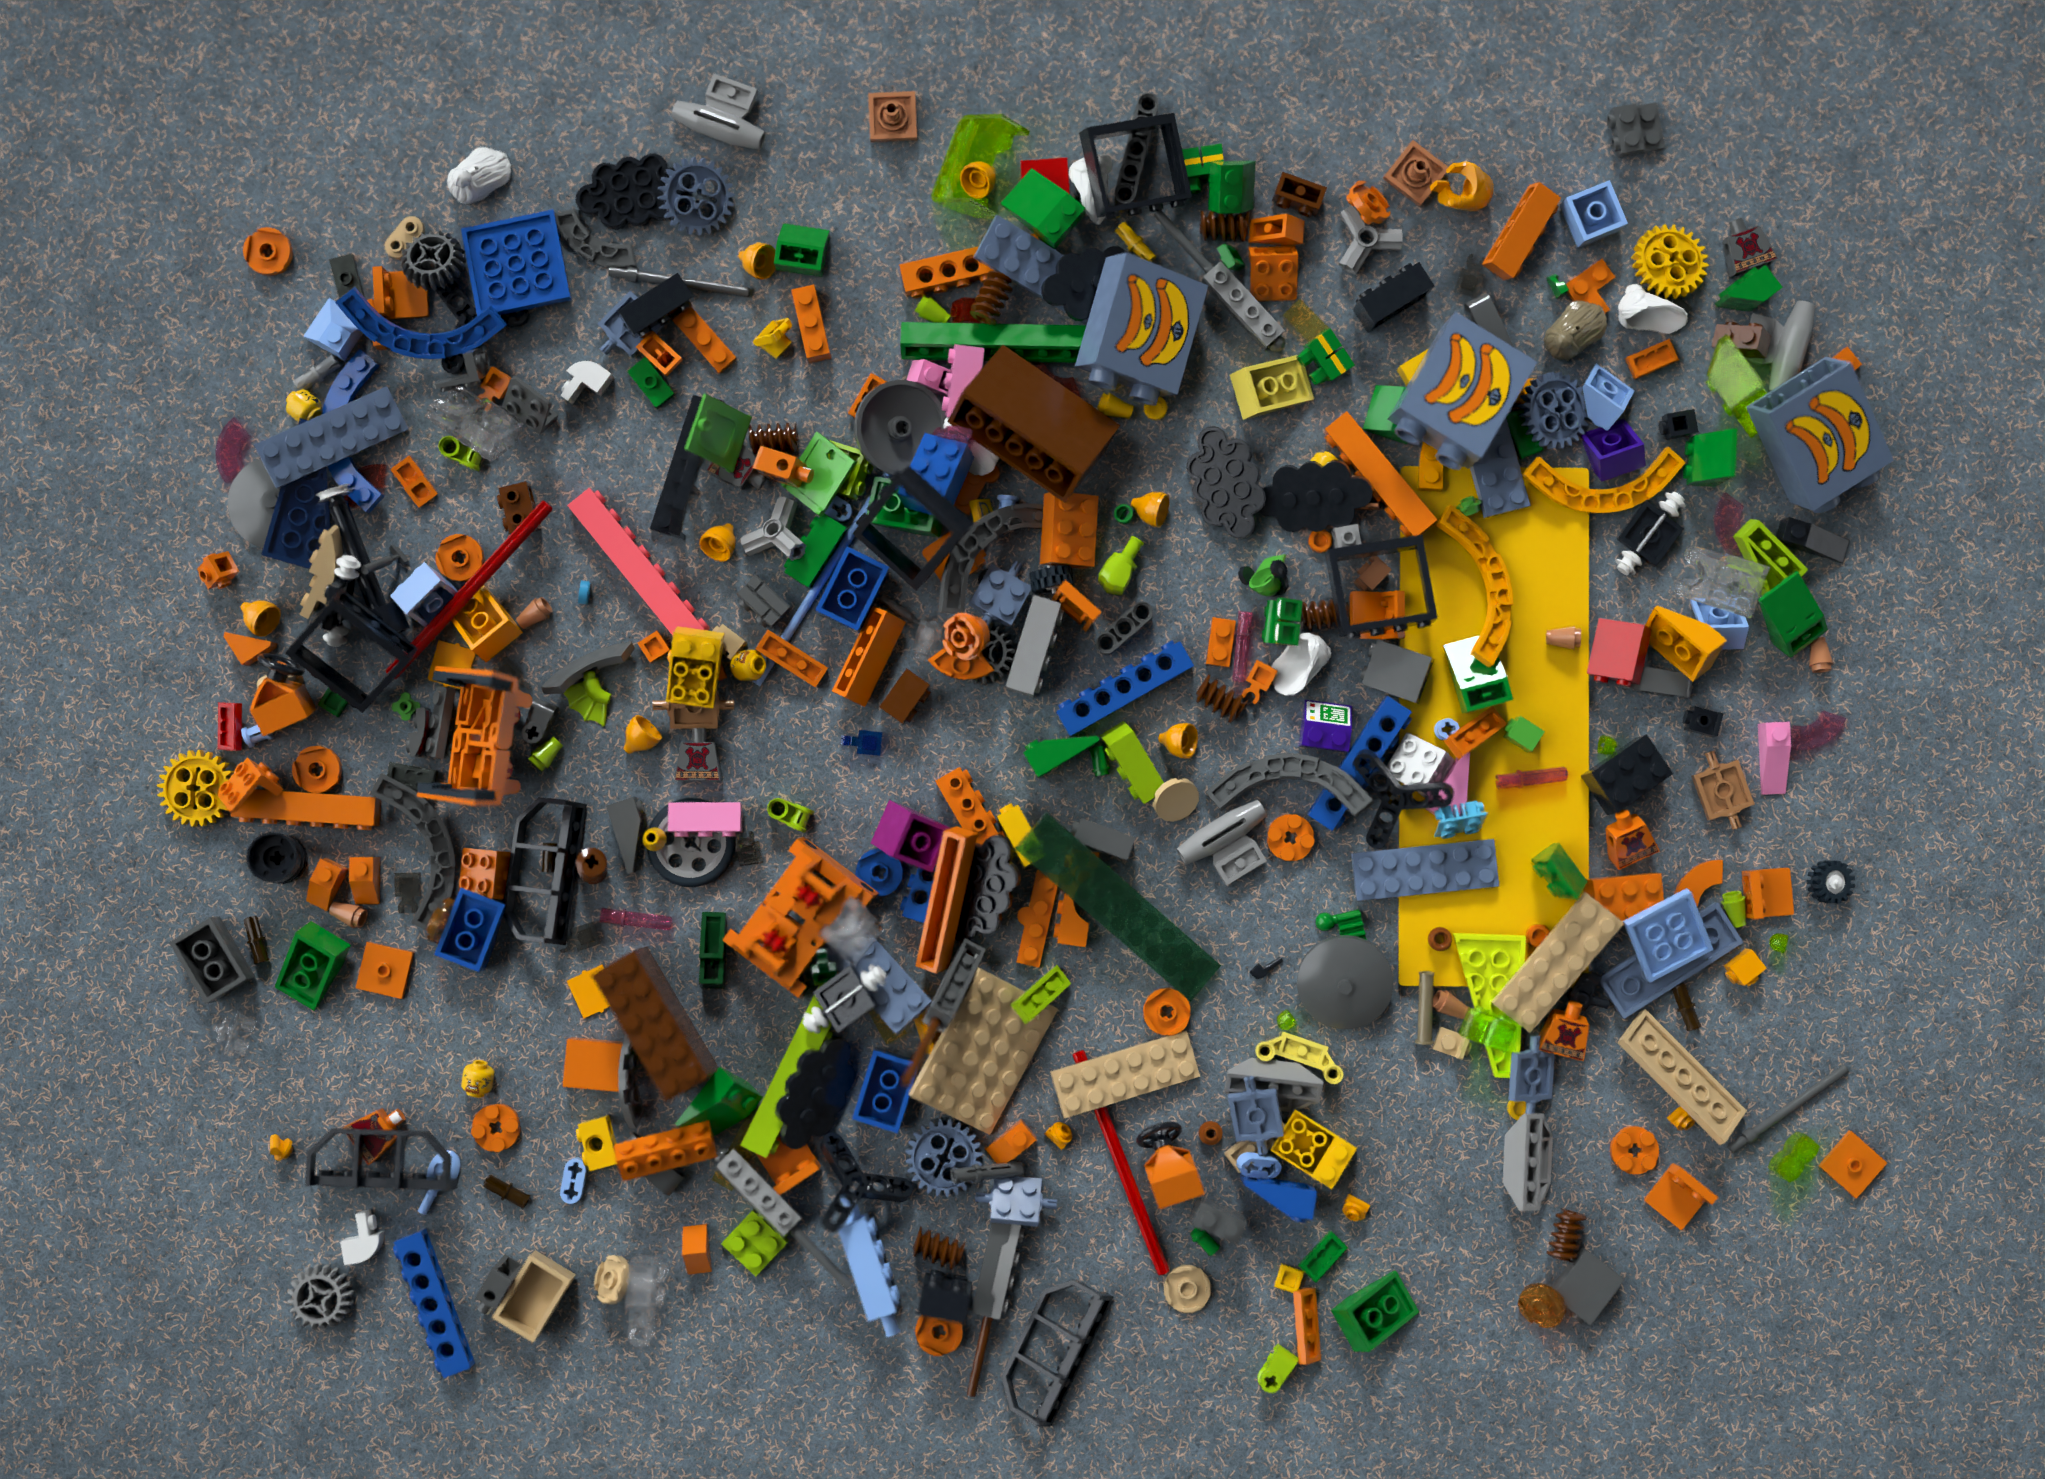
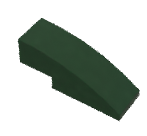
[699,912,726,989]

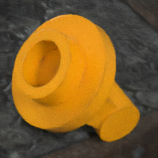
[1667,1106,1696,1131]
[1044,1122,1072,1150]
[270,1134,293,1161]
[1342,1194,1370,1221]

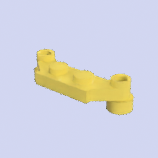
[1255,1031,1343,1084]

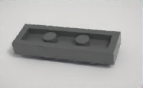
[425,686,456,759]

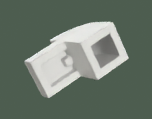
[560,361,615,404]
[340,1209,384,1265]

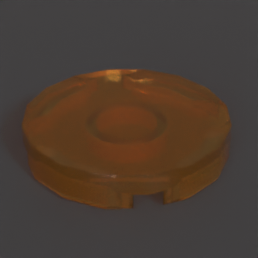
[427,897,455,944]
[1518,1283,1567,1328]

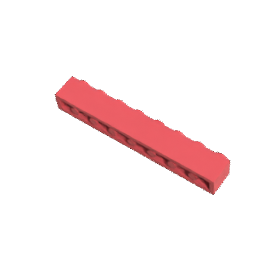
[567,488,711,635]

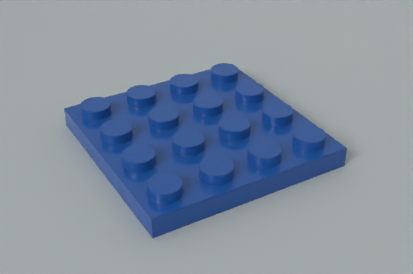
[461,210,572,316]

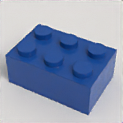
[897,433,975,515]
[815,546,891,633]
[852,1047,917,1133]

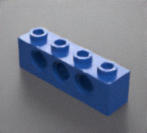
[899,860,938,923]

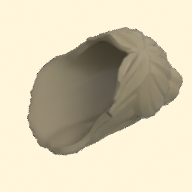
[1544,300,1607,360]

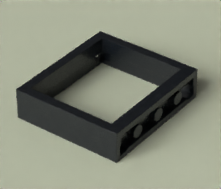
[1079,113,1192,220]
[852,465,974,591]
[1325,535,1438,639]
[285,588,418,713]

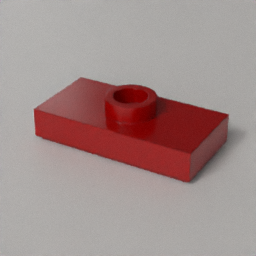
[217,702,242,751]

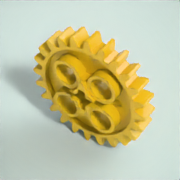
[1631,224,1709,299]
[157,750,234,827]

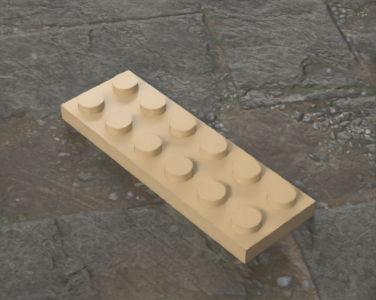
[1492,892,1624,1033]
[1617,1009,1747,1145]
[1050,1030,1200,1118]

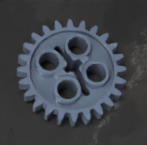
[657,157,735,235]
[1518,372,1589,449]
[905,1118,983,1197]

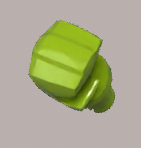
[1098,536,1144,596]

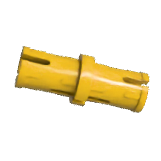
[1114,221,1157,262]

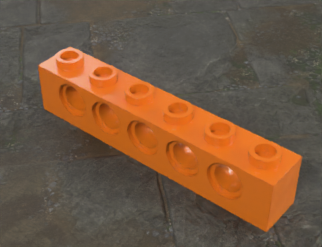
[899,234,1039,299]

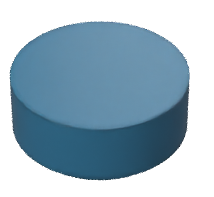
[578,580,591,605]

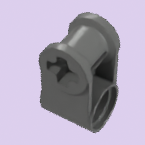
[521,698,559,746]

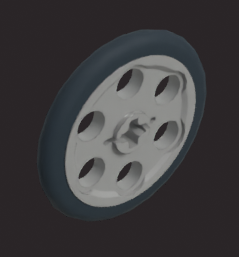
[646,798,736,887]

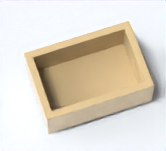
[492,1250,576,1343]

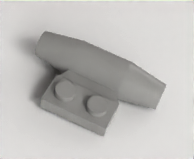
[672,74,766,150]
[1738,301,1815,392]
[1176,800,1267,885]

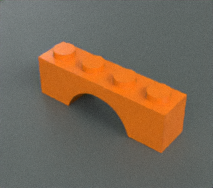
[1053,849,1099,947]

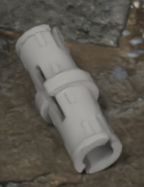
[293,354,341,390]

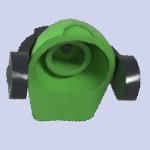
[1238,554,1289,597]

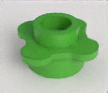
[1456,496,1482,516]
[392,692,420,721]

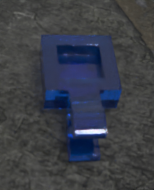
[841,730,882,756]

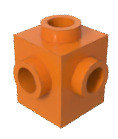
[197,551,239,589]

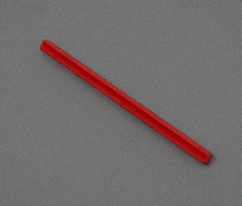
[386,500,553,679]
[1073,1050,1169,1276]

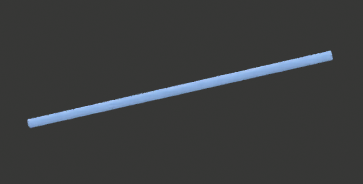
[752,473,892,686]

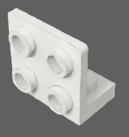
[1386,733,1455,800]

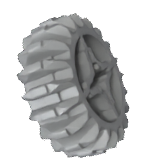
[287,1264,354,1330]

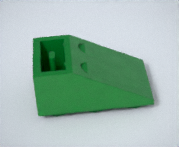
[1758,571,1828,658]
[1443,635,1513,714]
[1531,843,1587,900]

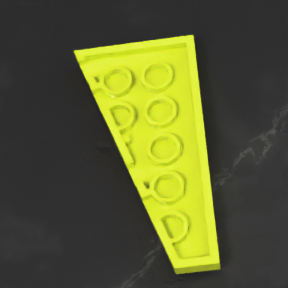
[1453,933,1526,1078]

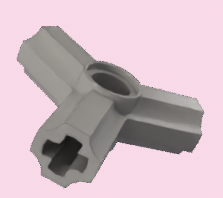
[1338,205,1403,275]
[740,497,806,561]

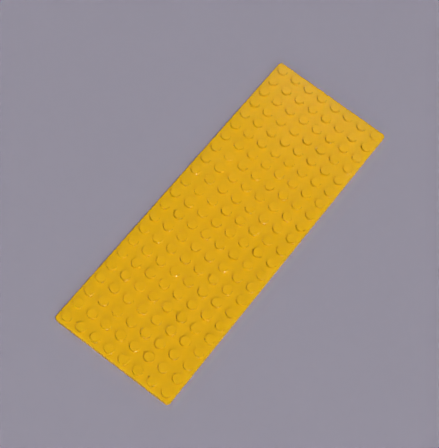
[1398,466,1589,988]

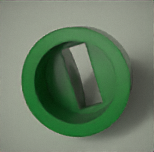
[1114,504,1134,524]

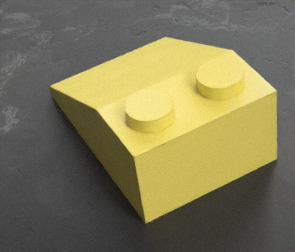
[1230,355,1314,420]

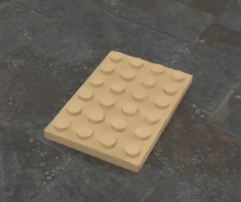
[909,967,1058,1135]

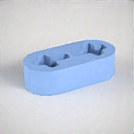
[825,496,852,523]
[1236,1152,1281,1179]
[560,1157,587,1204]

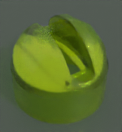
[1597,735,1617,755]
[1769,933,1788,954]
[1277,1009,1297,1030]

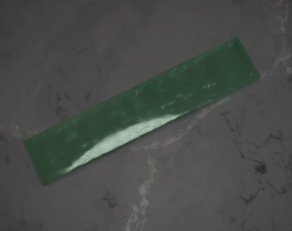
[1014,812,1221,1002]

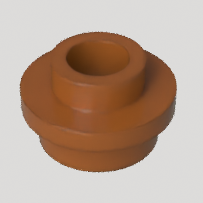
[1428,927,1452,951]
[1198,1121,1223,1145]

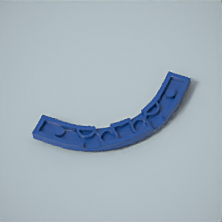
[335,287,507,359]
[322,349,384,514]

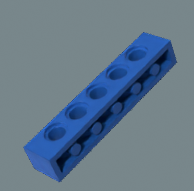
[1056,640,1194,737]
[1307,696,1412,831]
[393,1228,475,1378]

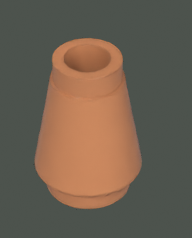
[516,597,553,629]
[1546,626,1581,650]
[1809,637,1834,673]
[329,902,368,928]
[1433,990,1469,1019]

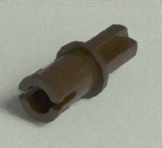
[244,916,270,964]
[1671,983,1701,1031]
[483,1175,531,1209]

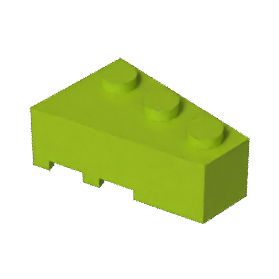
[1733,519,1808,596]
[1100,721,1164,804]

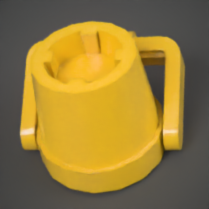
[753,318,792,359]

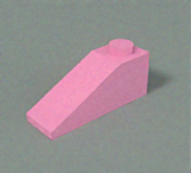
[1758,722,1791,795]
[1426,752,1470,818]

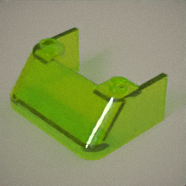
[931,114,1030,219]
[1705,334,1767,438]

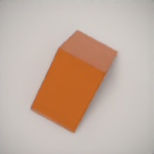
[636,332,683,376]
[223,632,278,666]
[682,1224,712,1275]

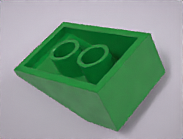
[1000,168,1086,249]
[1683,428,1738,487]
[867,476,943,538]
[1023,736,1100,778]
[274,921,351,1011]
[675,1067,763,1136]
[1331,1271,1419,1352]

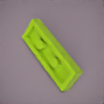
[1011,965,1071,1024]

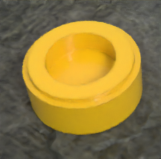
[1144,397,1167,420]
[1507,1100,1526,1120]

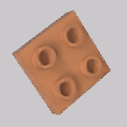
[868,91,917,142]
[1383,140,1448,207]

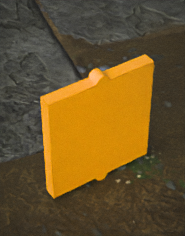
[427,640,476,689]
[567,964,609,1019]

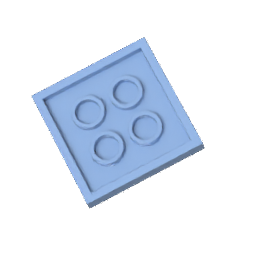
[1623,888,1713,983]

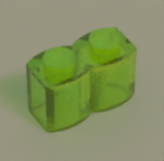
[1458,1005,1517,1053]
[1768,1132,1820,1183]

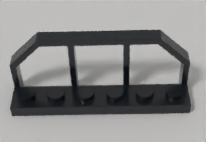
[650,395,726,540]
[503,797,587,945]
[305,1128,458,1192]
[1001,1279,1114,1427]

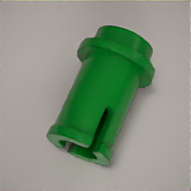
[1089,746,1110,777]
[1190,1227,1220,1257]

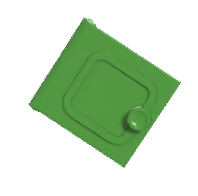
[685,394,752,473]
[781,431,856,517]

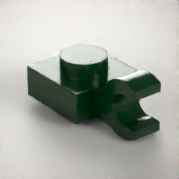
[811,949,837,985]

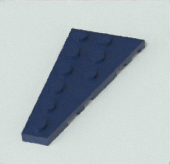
[261,418,330,569]

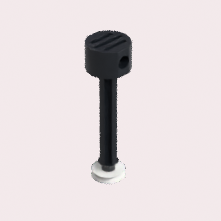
[315,484,410,643]

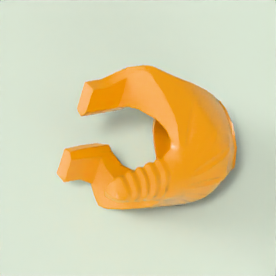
[1430,162,1494,212]

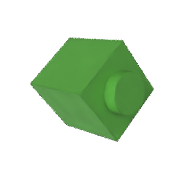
[1503,716,1545,752]

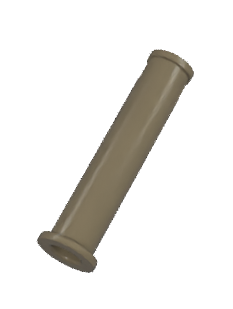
[1415,971,1434,1045]

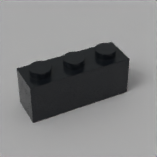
[618,273,694,339]

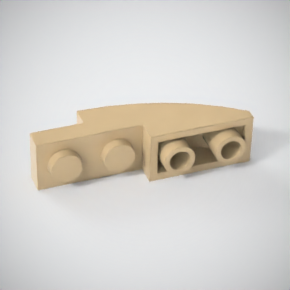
[300,525,343,619]

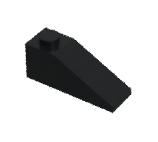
[1776,517,1849,563]

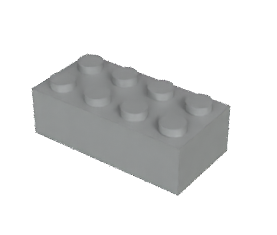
[1006,595,1064,698]

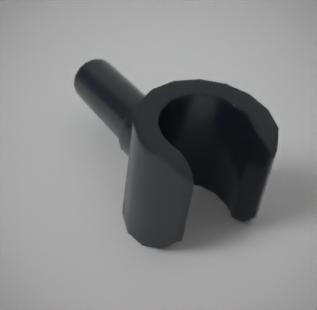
[1250,957,1283,979]

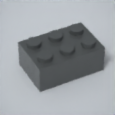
[169,916,256,1004]

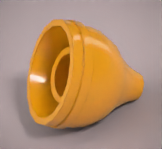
[960,161,996,199]
[738,242,776,280]
[1131,492,1170,528]
[699,523,736,562]
[241,600,281,637]
[623,715,662,754]
[1158,723,1198,759]

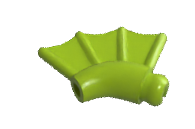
[563,670,612,727]

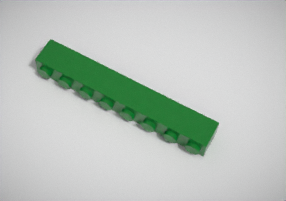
[900,322,1086,363]

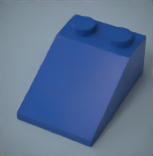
[434,887,506,972]
[1240,1174,1317,1223]

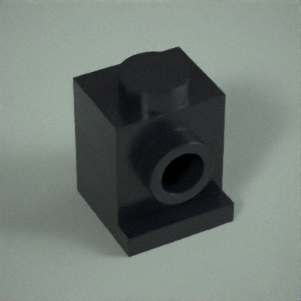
[1659,409,1699,440]
[1682,706,1724,737]

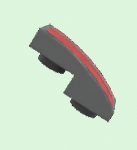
[405,708,431,757]

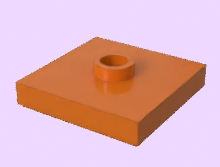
[355,942,415,999]
[1818,1130,1887,1199]

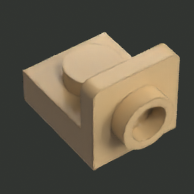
[1432,1026,1472,1060]

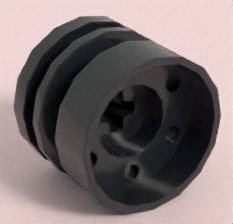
[246,832,308,884]

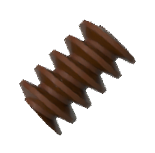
[1200,211,1249,242]
[969,270,1013,325]
[748,422,798,455]
[1301,599,1350,631]
[1196,674,1248,723]
[576,848,607,884]
[1546,1208,1587,1262]
[913,1226,966,1270]

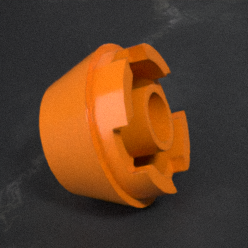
[942,613,990,660]

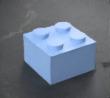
[1560,180,1628,248]
[390,562,458,627]

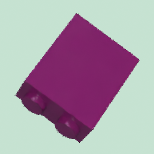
[871,800,950,872]

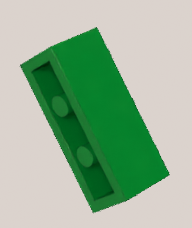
[784,514,848,589]

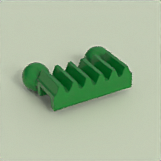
[1315,909,1367,940]

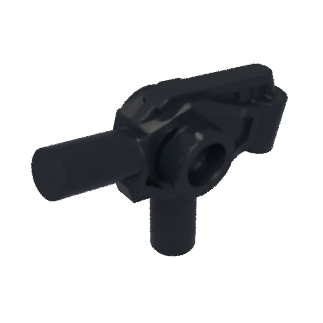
[1567,971,1610,1011]

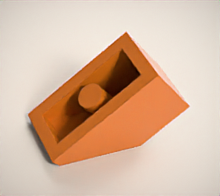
[1248,214,1305,246]
[349,857,380,904]
[306,858,349,911]
[985,1118,1037,1164]

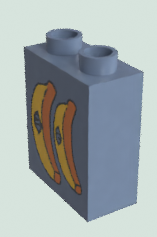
[1075,252,1208,406]
[1387,312,1537,470]
[1746,357,1894,513]

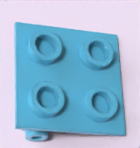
[1434,800,1487,839]

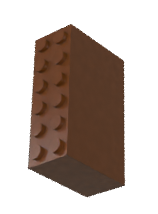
[947,345,1120,503]
[591,946,719,1102]

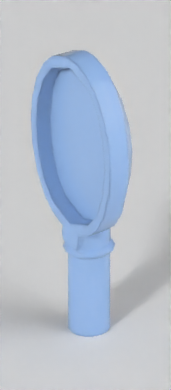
[418,1150,461,1215]

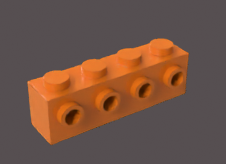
[1482,182,1561,280]
[832,606,906,707]
[935,767,1005,845]
[614,1120,717,1181]

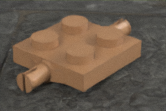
[652,690,734,729]
[1691,750,1755,830]

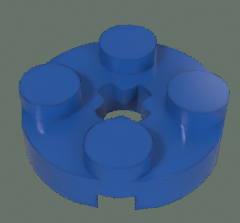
[855,849,903,896]

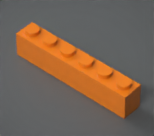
[1324,411,1437,537]
[231,789,381,830]
[915,826,978,974]

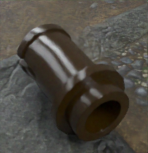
[541,843,557,872]

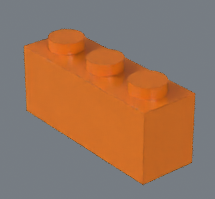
[791,284,832,363]

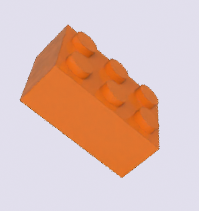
[1040,492,1099,569]
[1583,873,1664,925]

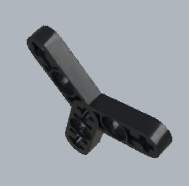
[436,279,530,375]
[1354,749,1454,849]
[820,1132,913,1233]

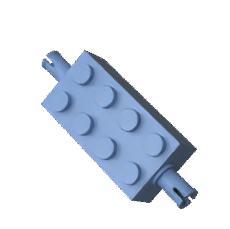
[838,1197,901,1337]

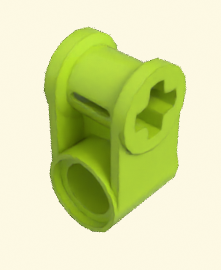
[438,436,487,472]
[767,798,815,833]
[1257,1344,1298,1393]

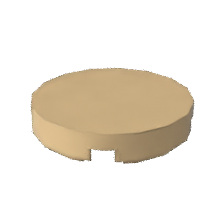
[1153,778,1199,822]
[594,1255,630,1304]
[1164,1265,1211,1313]

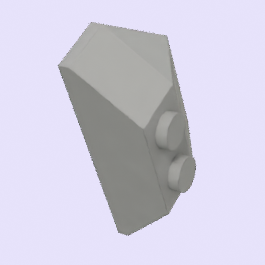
[1224,1058,1323,1112]
[1503,1113,1553,1211]

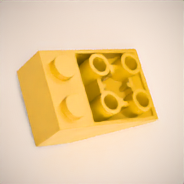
[666,626,725,708]
[1270,1110,1357,1189]

